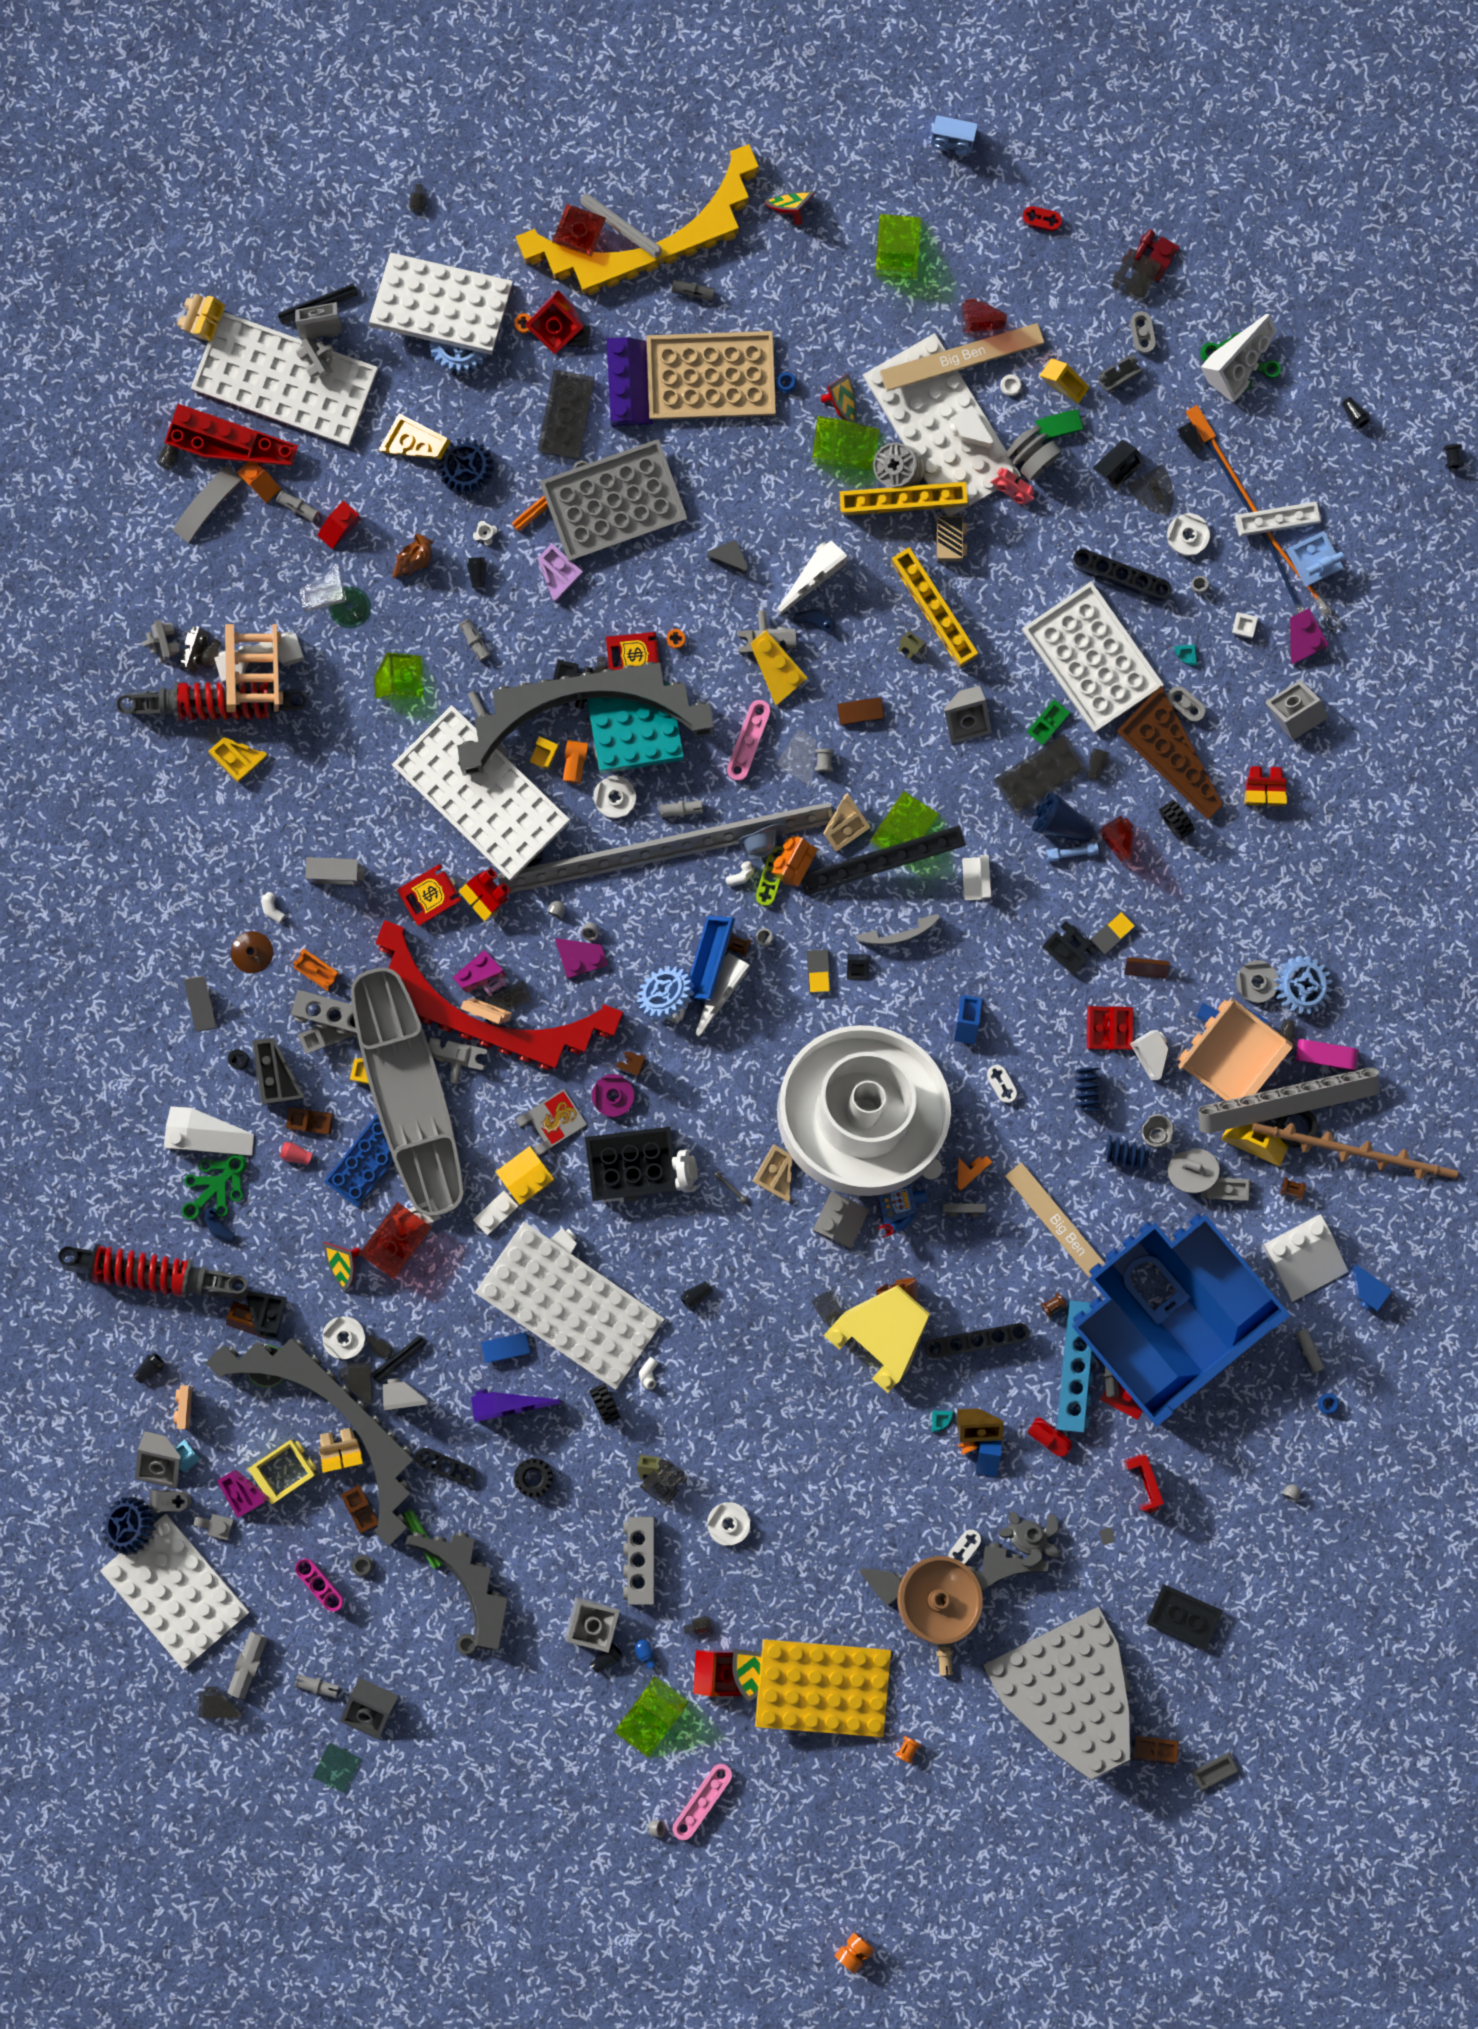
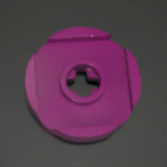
[592,1074,634,1117]

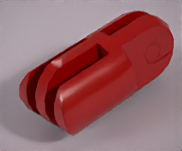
[1028,1417,1072,1457]

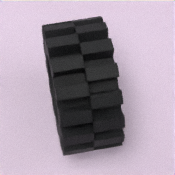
[1159,800,1195,841]
[589,1383,621,1426]
[514,1458,553,1497]

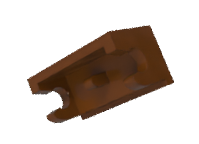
[616,1051,647,1078]
[1131,1736,1179,1766]

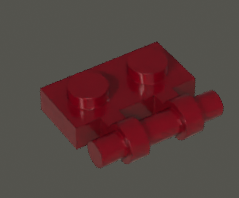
[1128,229,1180,283]

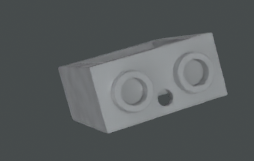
[305,857,365,885]

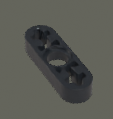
[416,1448,475,1484]

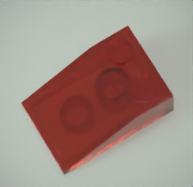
[359,1202,432,1281]

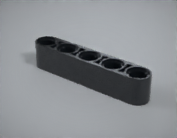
[1072,549,1172,602]
[925,1323,1029,1358]

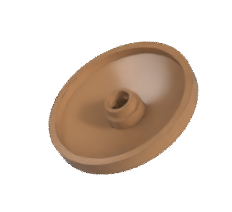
[897,1556,983,1644]

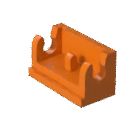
[293,948,340,991]

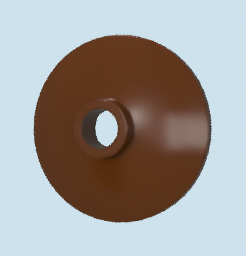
[231,931,273,973]

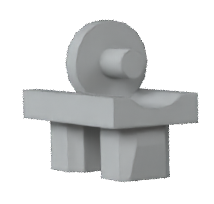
[296,338,334,378]
[142,620,179,662]

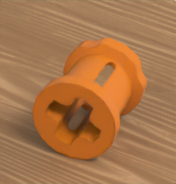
[895,1736,922,1764]

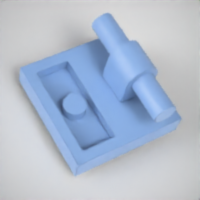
[1286,531,1345,587]

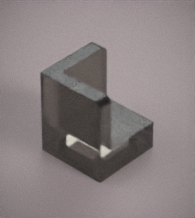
[812,1290,843,1323]

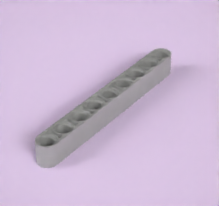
[1198,1068,1380,1133]

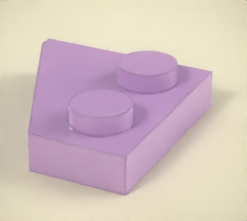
[537,543,583,602]

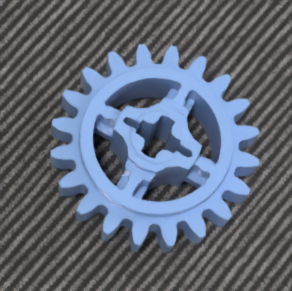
[430,341,487,374]
[1274,956,1333,1015]
[637,966,694,1021]

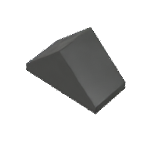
[707,540,748,574]

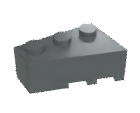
[251,1038,305,1106]

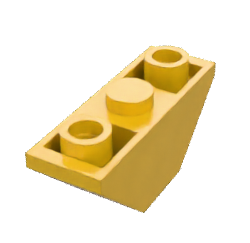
[1221,1123,1288,1167]

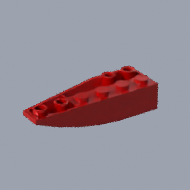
[164,404,298,466]

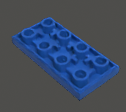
[324,1114,394,1208]

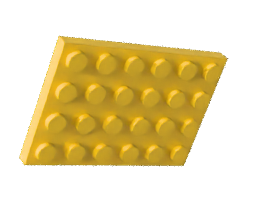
[755,1639,891,1737]

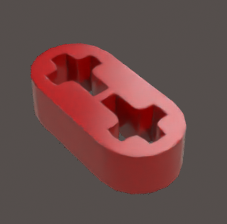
[1022,206,1062,232]

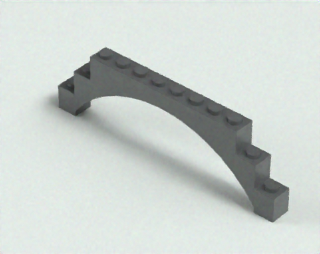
[457,662,715,776]
[205,1338,414,1546]

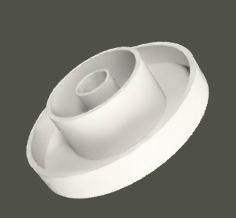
[777,1025,951,1196]

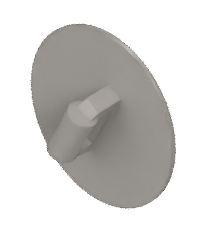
[1168,1148,1219,1193]

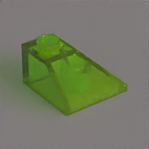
[374,652,424,700]

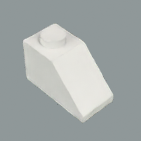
[948,406,994,448]
[1130,1030,1168,1080]

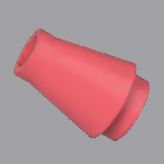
[279,1141,312,1165]

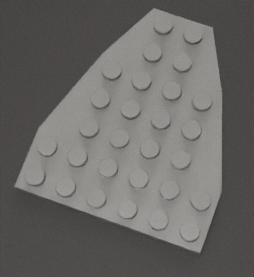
[983,1607,1130,1781]

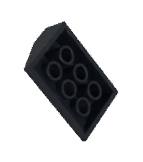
[585,1126,678,1201]

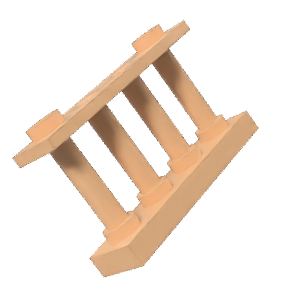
[225,624,283,712]

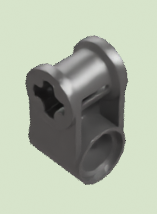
[149,1489,192,1512]

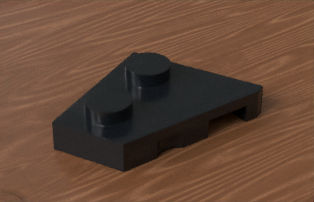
[246,1291,287,1338]

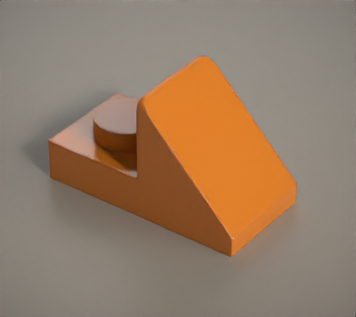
[237,462,281,503]
[957,1156,992,1192]

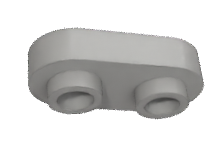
[1130,311,1156,354]
[1167,686,1205,722]

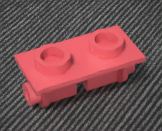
[990,467,1035,505]

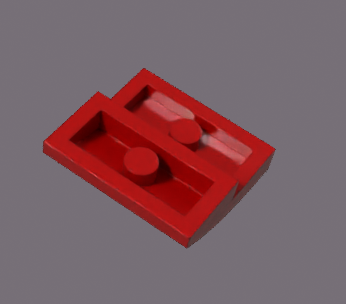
[1086,1006,1133,1050]

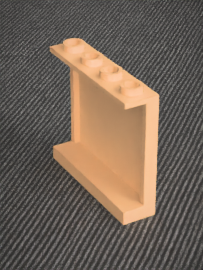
[1178,997,1293,1100]

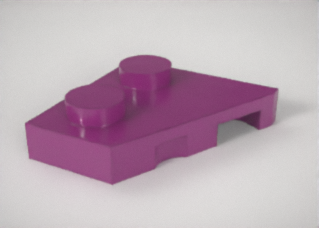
[1290,608,1329,664]
[555,938,608,979]
[452,950,507,993]
[217,1470,270,1518]

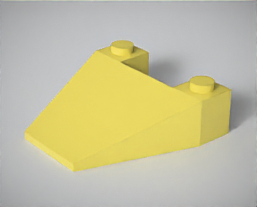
[823,1285,930,1393]

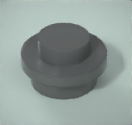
[352,1555,374,1577]
[456,1633,477,1655]

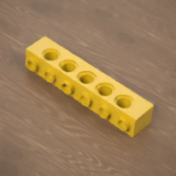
[839,482,969,516]
[891,547,978,668]

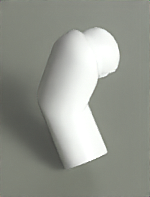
[726,861,754,887]
[261,892,285,923]
[639,1357,658,1390]

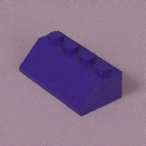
[606,337,653,426]

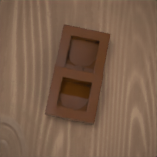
[837,697,885,725]
[286,1107,334,1135]
[340,1485,378,1534]

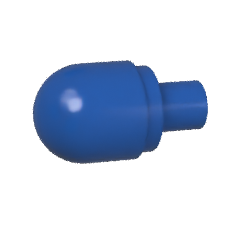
[634,1639,656,1669]

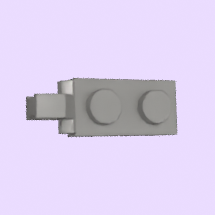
[1200,1178,1250,1201]

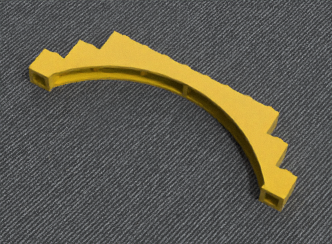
[516,144,759,295]

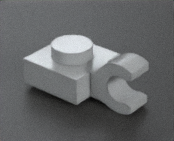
[193,1514,234,1540]

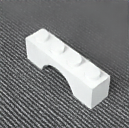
[214,632,305,685]

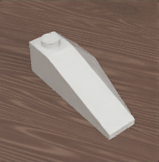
[1201,314,1277,402]
[778,541,847,615]
[696,952,749,1037]
[164,1106,254,1156]

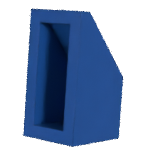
[954,995,982,1045]
[1352,1265,1392,1312]

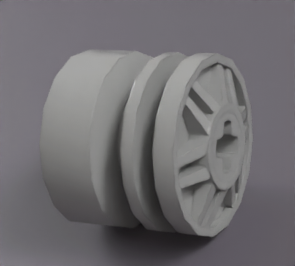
[1005,425,1062,481]
[873,442,925,487]

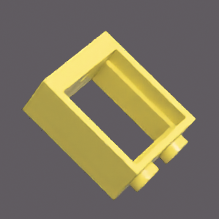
[248,1439,317,1505]

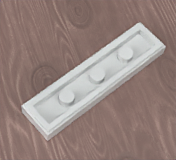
[1235,502,1321,537]

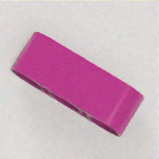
[1295,1039,1359,1071]
[295,1558,344,1612]

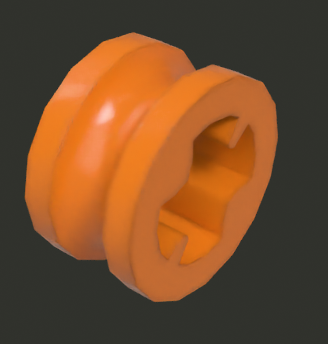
[514,313,531,334]
[666,629,685,649]
[958,1442,979,1455]

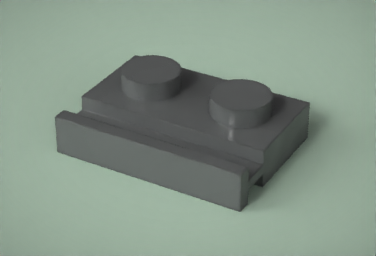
[941,1204,986,1217]

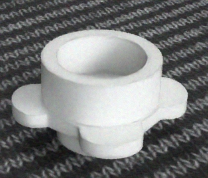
[473,521,497,545]

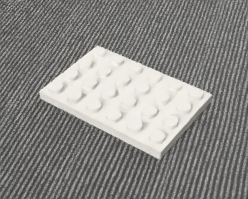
[369,252,513,355]
[1021,582,1164,733]
[100,1514,250,1669]

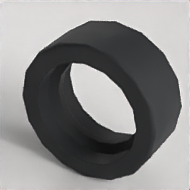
[1276,1111,1318,1148]

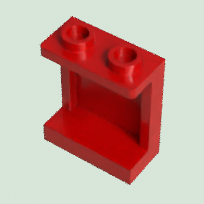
[1122,1454,1164,1513]

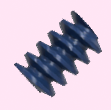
[1075,1067,1102,1112]
[1104,1135,1151,1171]

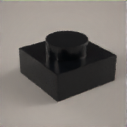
[567,325,590,348]

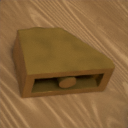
[957,1408,1004,1442]

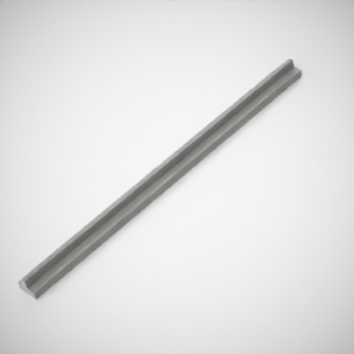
[497,802,833,893]

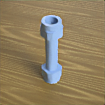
[1046,842,1099,863]

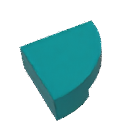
[1174,644,1197,666]
[932,1410,954,1432]

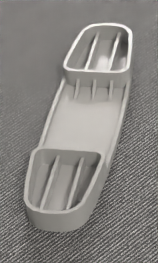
[350,968,463,1216]

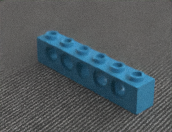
[1057,1301,1095,1432]

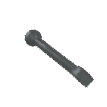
[713,1171,749,1204]

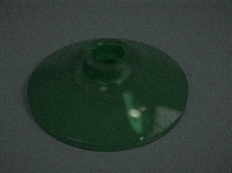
[329,587,371,628]

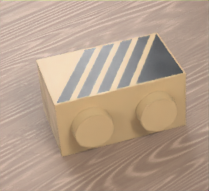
[936,516,967,562]

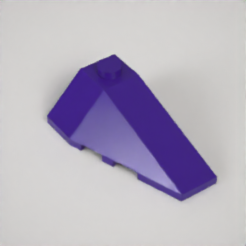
[471,1389,561,1422]

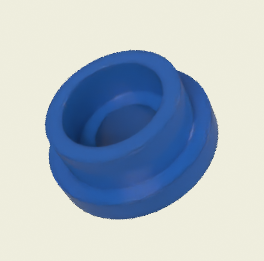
[776,372,797,394]
[1318,1393,1339,1415]

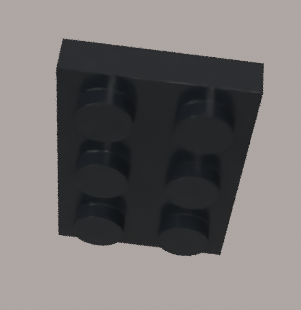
[1146,1584,1223,1650]

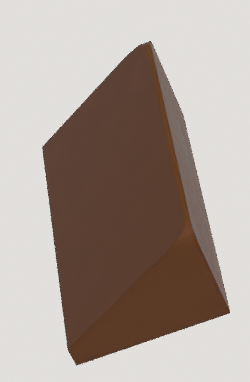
[1124,957,1170,978]
[226,1301,267,1339]

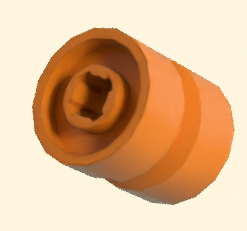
[834,1932,875,1974]

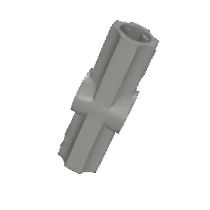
[227,1631,268,1699]

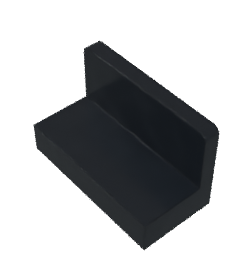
[1093,440,1145,490]

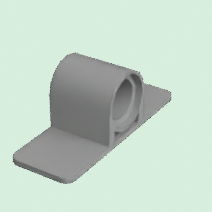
[184,976,216,1031]

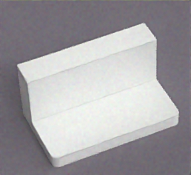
[962,855,991,900]

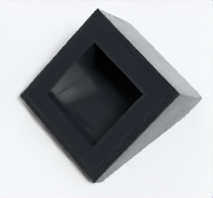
[847,954,869,980]

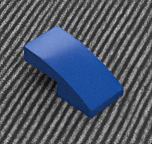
[481,1332,530,1363]

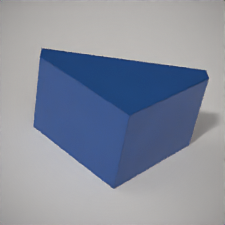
[975,1440,1002,1477]

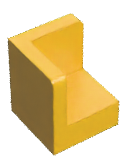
[530,736,559,770]

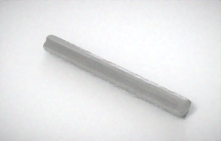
[580,193,662,258]

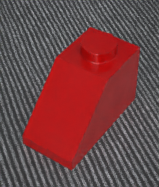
[317,500,361,550]

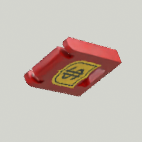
[606,632,659,670]
[397,864,462,926]

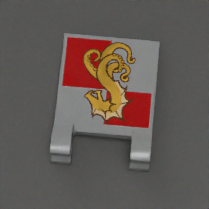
[515,1089,587,1156]

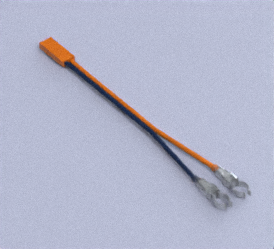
[1185,405,1340,632]

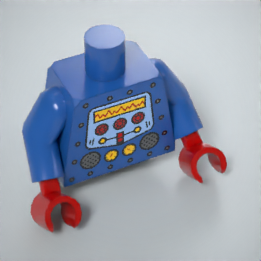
[878,1184,927,1238]

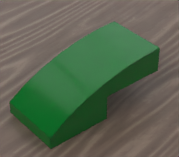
[1035,409,1084,441]
[1027,699,1071,746]

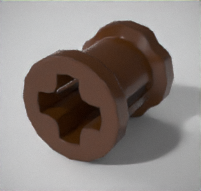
[726,933,751,958]
[1280,1177,1306,1201]
[1040,1292,1068,1320]

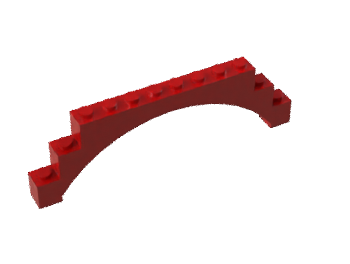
[375,920,623,1071]

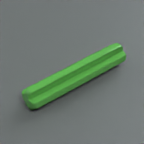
[403,1510,442,1569]

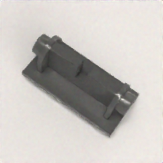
[1097,355,1143,393]
[178,626,209,672]

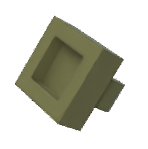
[898,631,925,659]
[637,1455,661,1481]

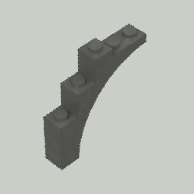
[405,1532,507,1651]
[930,1543,1049,1648]

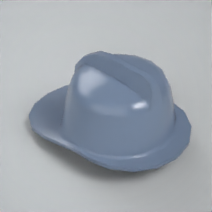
[738,823,787,860]

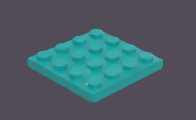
[587,682,684,774]

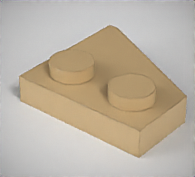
[823,793,871,851]
[752,1144,792,1202]

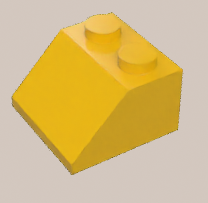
[496,1146,555,1206]

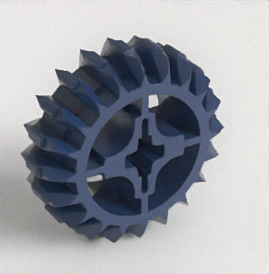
[437,438,494,495]
[102,1497,157,1556]

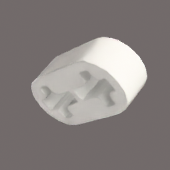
[987,1065,1017,1103]
[948,1530,981,1564]

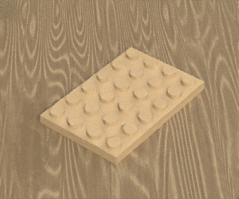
[646,331,776,420]

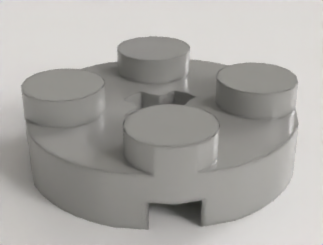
[1236,960,1279,1003]

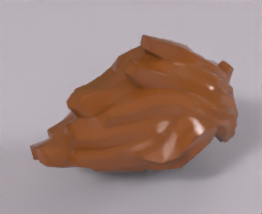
[392,533,433,578]

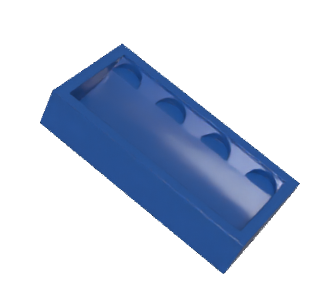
[688,915,736,1002]

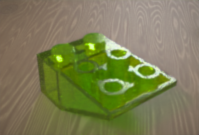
[874,214,921,279]
[812,416,879,471]
[869,791,939,867]
[614,1676,689,1757]

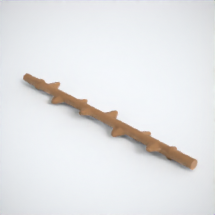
[1252,1123,1458,1180]

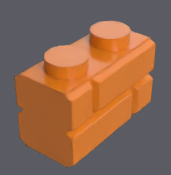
[771,836,818,887]

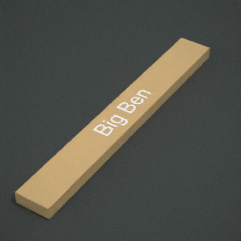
[880,323,1044,392]
[1005,1162,1104,1276]

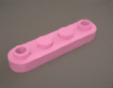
[727,700,770,781]
[673,1763,732,1840]

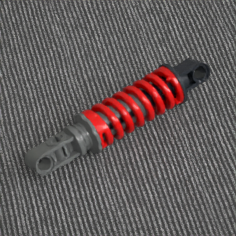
[117,682,308,722]
[58,1243,249,1300]

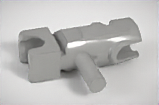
[737,610,797,653]
[428,1037,489,1084]

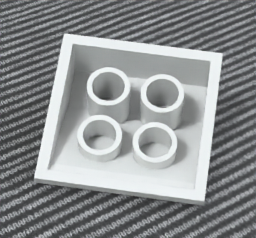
[1261,1214,1348,1302]

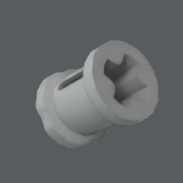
[814,749,834,772]

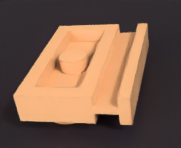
[461,998,512,1024]
[174,1385,193,1429]

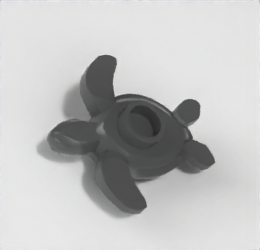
[999,1512,1060,1568]

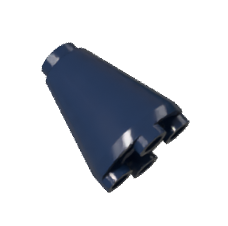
[1032,792,1094,841]

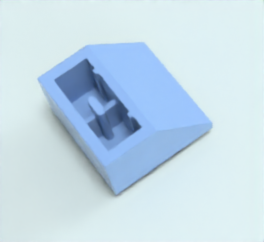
[931,115,977,155]

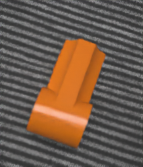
[563,740,589,784]

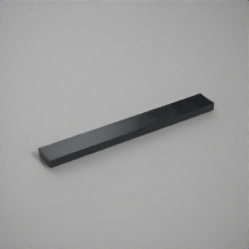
[802,824,967,895]

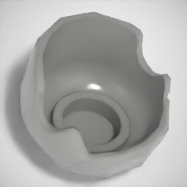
[1142,1114,1174,1149]

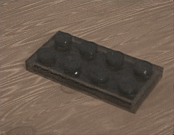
[537,370,595,460]
[993,734,1087,815]

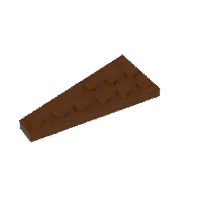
[1116,686,1223,820]

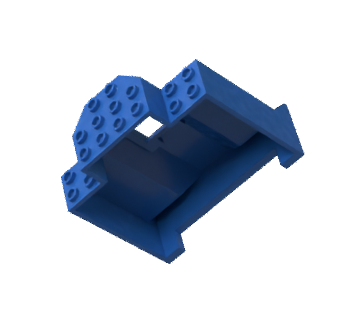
[1072,1213,1291,1427]

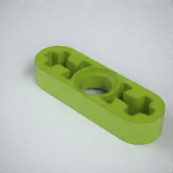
[756,846,784,906]

